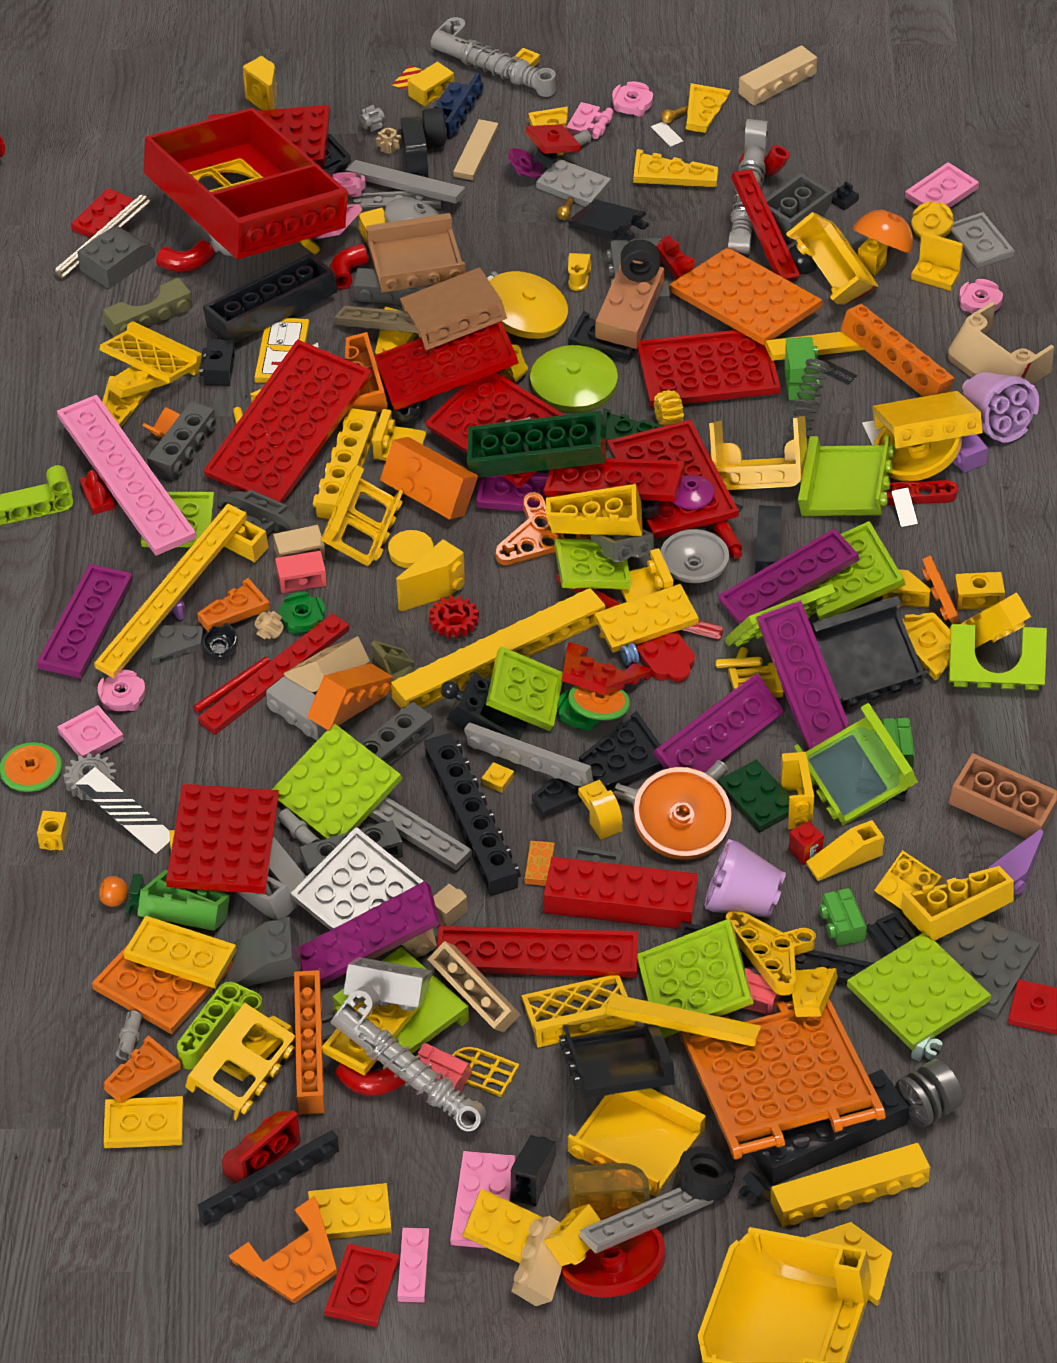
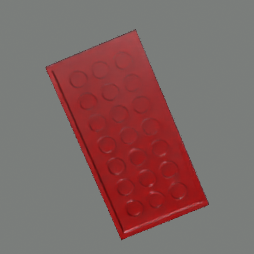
[203,339,373,503]

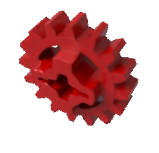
[429,595,479,639]

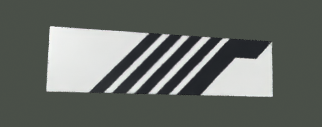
[75,767,170,854]

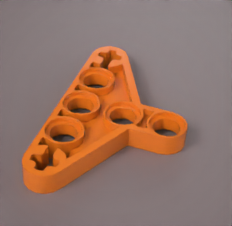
[495,492,591,565]

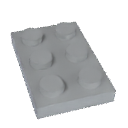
[536,158,611,207]

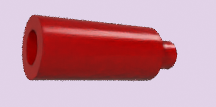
[713,520,742,559]

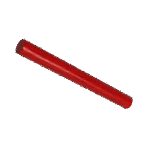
[193,656,270,713]

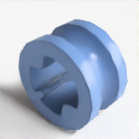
[620,643,639,666]

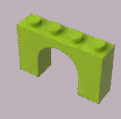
[948,624,1047,691]

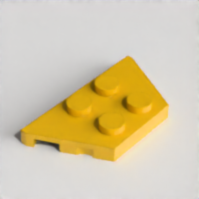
[902,613,950,681]
[804,1222,892,1306]

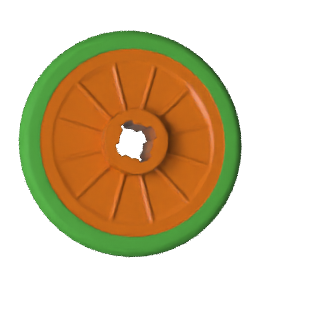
[569,685,630,720]
[0,742,62,792]

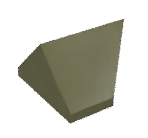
[371,640,415,682]

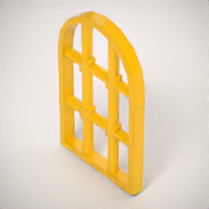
[452,1047,519,1098]

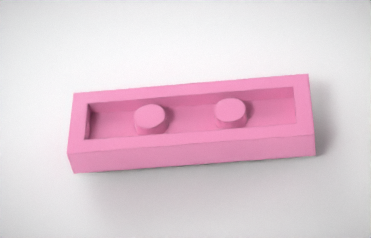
[397,1228,429,1303]

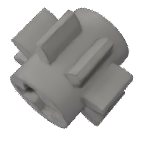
[359,105,385,132]

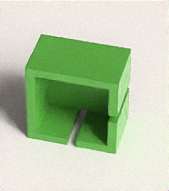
[784,337,820,400]

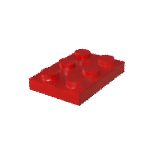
[71,188,135,238]
[325,1243,400,1327]

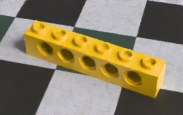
[313,408,378,519]

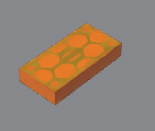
[524,841,555,886]

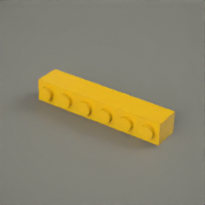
[770,1143,930,1227]

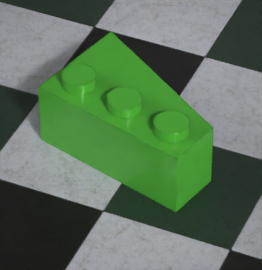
[137,870,230,931]

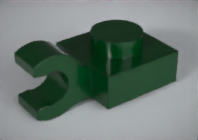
[125,874,146,919]

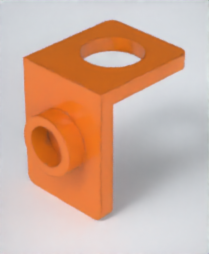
[142,407,180,439]

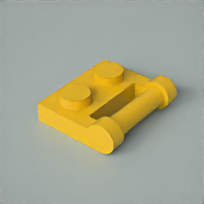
[728,662,783,698]

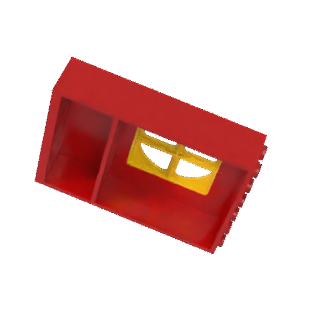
[144,108,348,260]

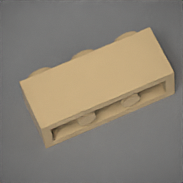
[512,1216,562,1306]

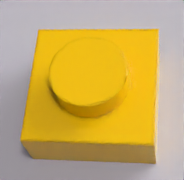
[513,48,540,67]
[481,762,514,793]

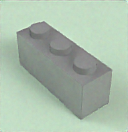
[266,676,327,740]

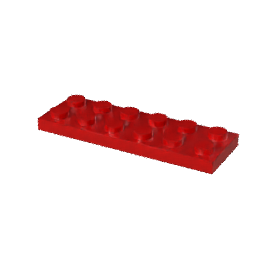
[543,458,685,501]

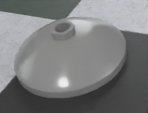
[384,198,440,223]
[660,529,729,583]

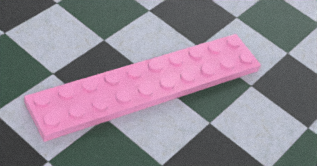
[57,395,197,556]

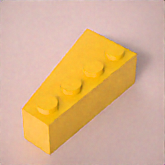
[546,484,642,536]
[902,866,1014,941]

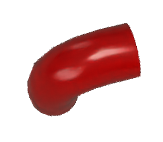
[739,145,790,177]
[156,240,215,273]
[329,243,368,290]
[335,1063,406,1096]

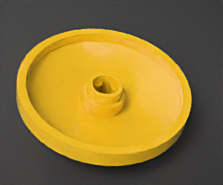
[489,271,568,339]
[874,426,963,481]

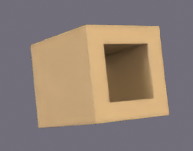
[433,884,468,926]

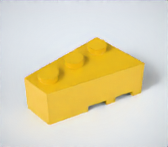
[961,592,1031,648]

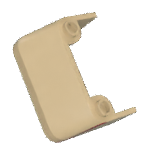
[947,302,1054,385]

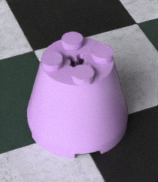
[962,371,1039,442]
[704,839,786,919]

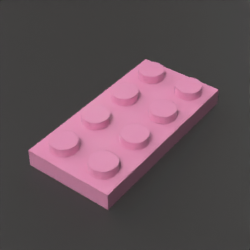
[450,1151,515,1248]

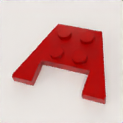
[561,642,652,695]

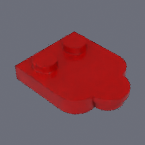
[636,631,695,682]

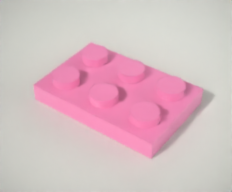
[905,162,979,208]

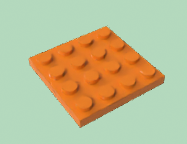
[92,945,233,1035]

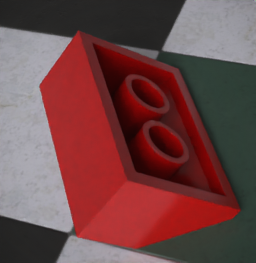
[221,1111,301,1183]

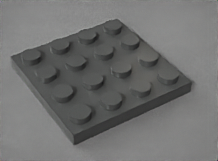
[935,918,1040,1020]

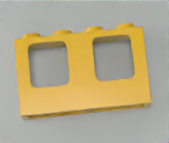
[321,464,403,567]
[185,1003,295,1121]

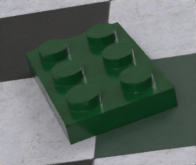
[717,759,790,832]

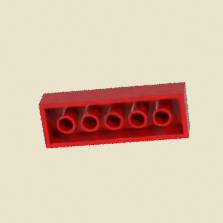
[544,856,698,929]

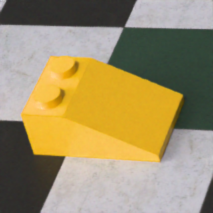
[396,539,465,611]

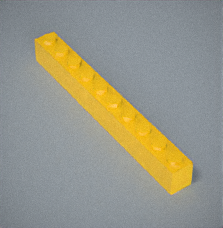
[391,588,605,709]

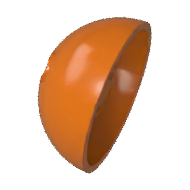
[852,210,913,254]

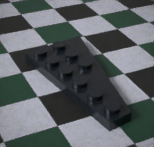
[532,710,664,817]

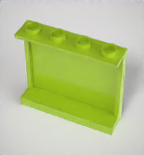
[798,435,895,516]
[333,947,469,1053]

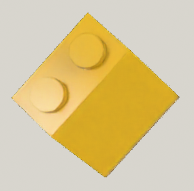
[243,56,277,110]

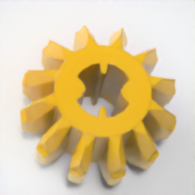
[653,390,684,426]

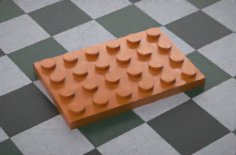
[669,247,823,345]

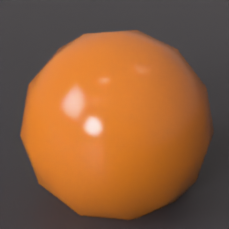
[99,876,128,907]

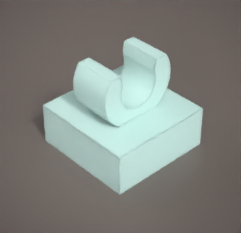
[911,1037,943,1061]

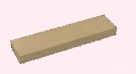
[453,119,499,181]

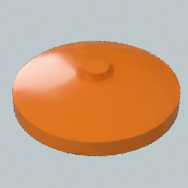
[633,767,731,860]

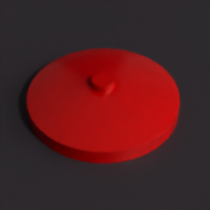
[561,1218,666,1297]

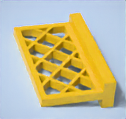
[100,321,202,383]
[521,975,636,1048]

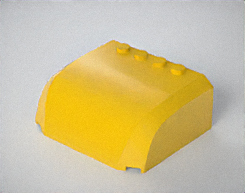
[698,1227,871,1363]

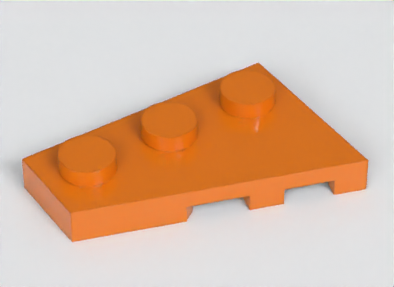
[197,578,270,632]
[104,1035,181,1103]

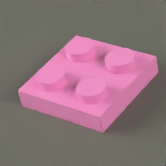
[58,705,124,758]

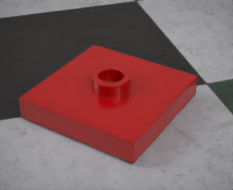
[525,124,581,154]
[1008,979,1057,1035]

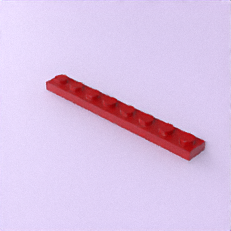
[198,613,349,735]

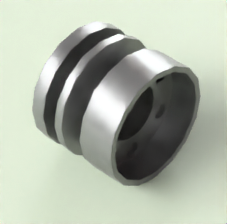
[895,1059,964,1128]

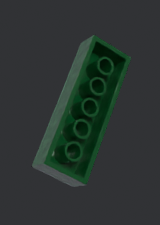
[467,411,606,478]

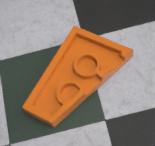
[921,555,961,624]

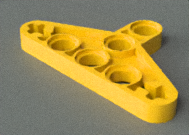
[726,911,816,996]

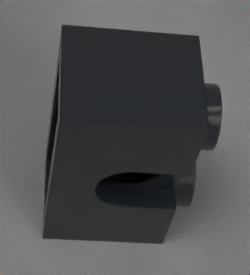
[199,339,235,386]

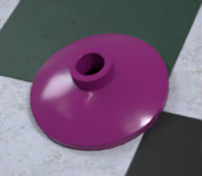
[507,148,544,178]
[672,475,714,510]

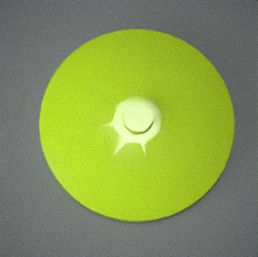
[530,345,618,413]

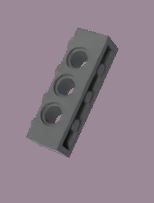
[147,401,217,482]
[361,702,434,766]
[300,820,403,876]

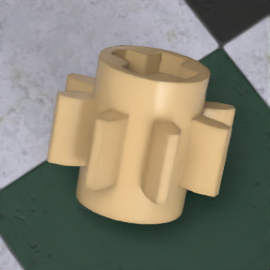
[376,128,402,154]
[255,611,284,640]

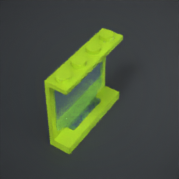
[794,703,918,826]

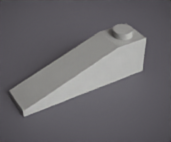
[236,876,297,920]

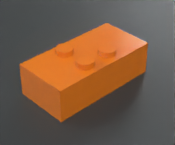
[380,437,478,519]

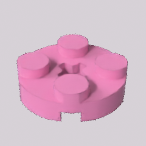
[612,82,653,117]
[333,172,366,197]
[959,279,1003,313]
[98,670,146,711]

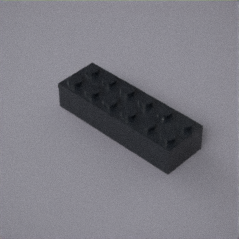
[203,253,337,344]
[747,1069,909,1186]

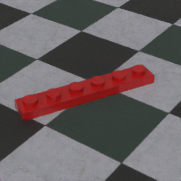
[731,169,800,281]

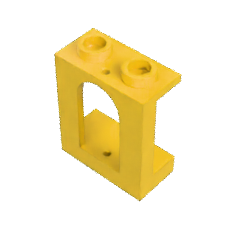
[780,752,814,829]

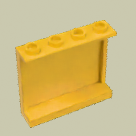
[872,391,983,448]
[568,1088,706,1197]

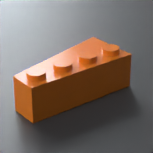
[345,332,387,416]
[307,663,393,731]

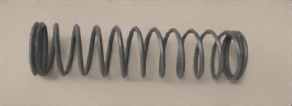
[782,359,829,450]

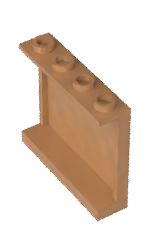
[366,213,465,293]
[400,267,507,350]

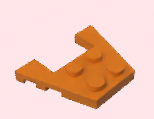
[229,1196,338,1304]

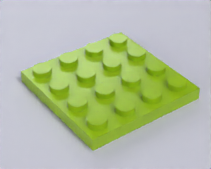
[804,521,906,620]
[724,583,835,647]
[272,724,403,839]
[637,919,754,1038]
[847,933,991,1051]

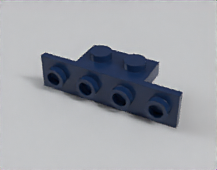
[434,72,484,139]

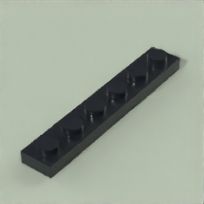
[197,1130,339,1226]

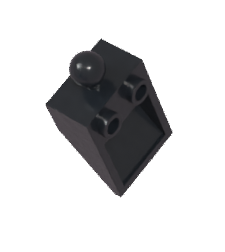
[440,672,528,740]

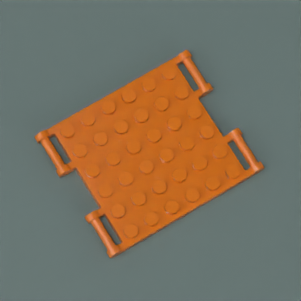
[679,999,885,1160]

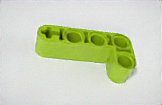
[0,465,73,525]
[177,982,264,1070]

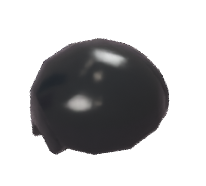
[789,244,817,274]
[386,401,423,424]
[202,623,238,660]

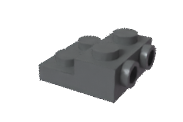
[591,529,654,562]

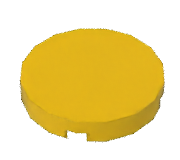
[911,201,954,239]
[388,530,434,568]

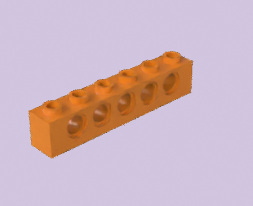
[840,303,954,397]
[294,970,325,1115]

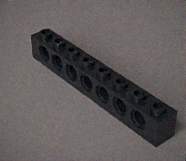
[424,732,521,896]

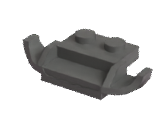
[217,490,299,535]

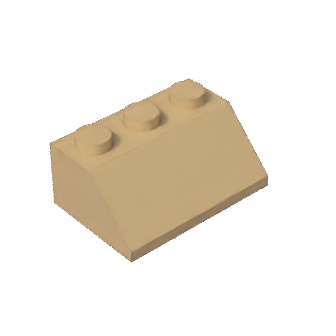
[284,636,370,692]

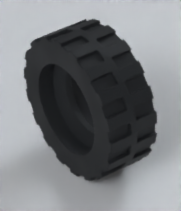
[675,1146,736,1201]

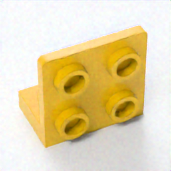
[911,232,963,291]
[372,409,427,461]
[620,548,673,602]

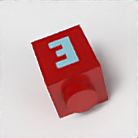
[788,820,824,865]

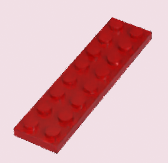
[436,926,638,978]

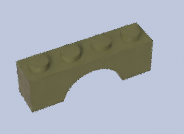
[103,278,193,337]

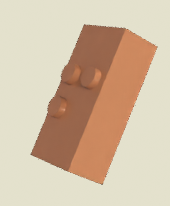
[595,260,664,349]
[949,753,1057,839]

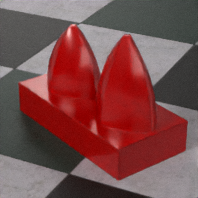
[655,234,695,280]
[79,470,115,515]

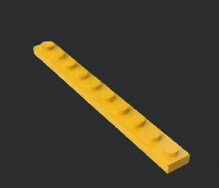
[94,504,247,678]

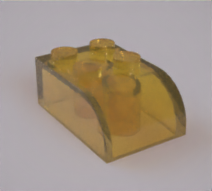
[567,1162,649,1220]

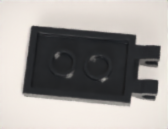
[568,199,649,241]

